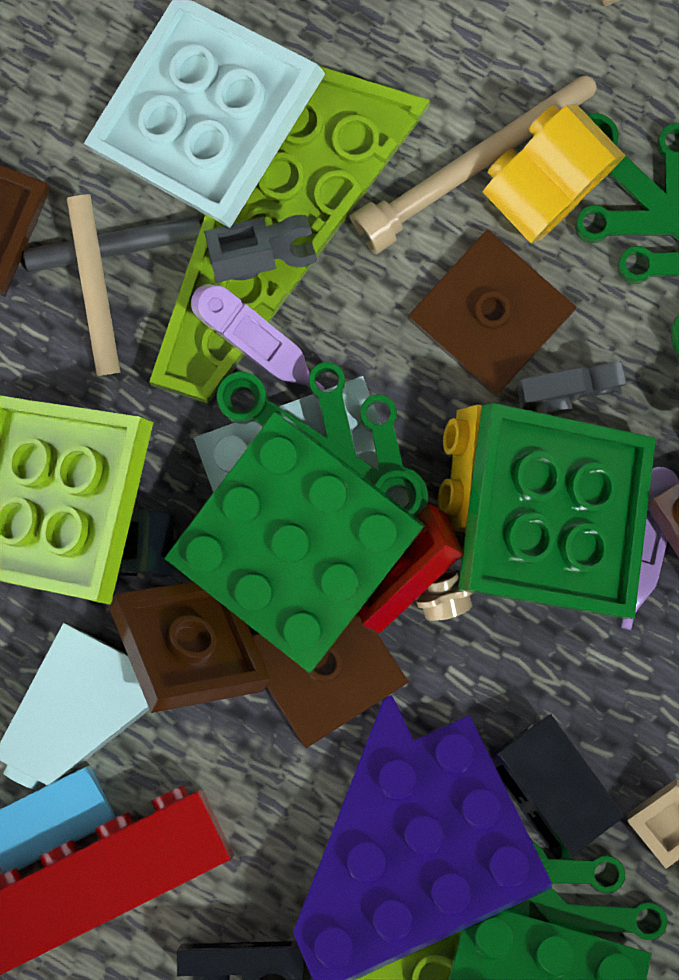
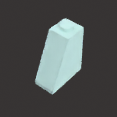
[0,623,149,790]

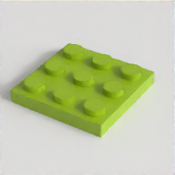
[0,396,154,605]

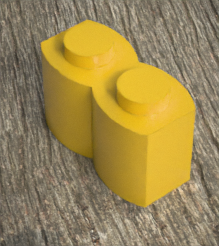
[482,104,626,244]

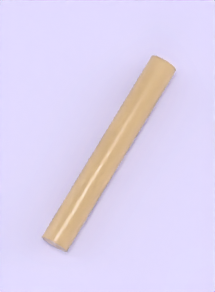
[67,194,121,376]

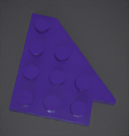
[293,695,552,980]

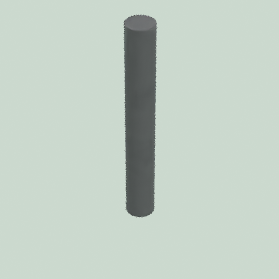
[24,215,201,273]

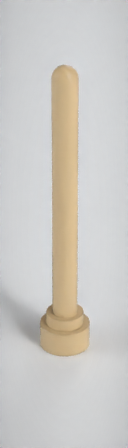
[350,76,596,255]

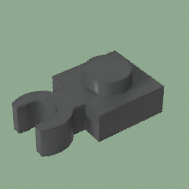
[516,361,626,416]

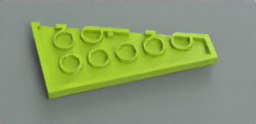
[149,66,430,404]

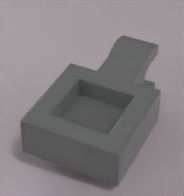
[204,215,317,283]

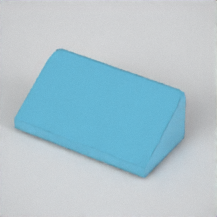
[0,766,116,873]

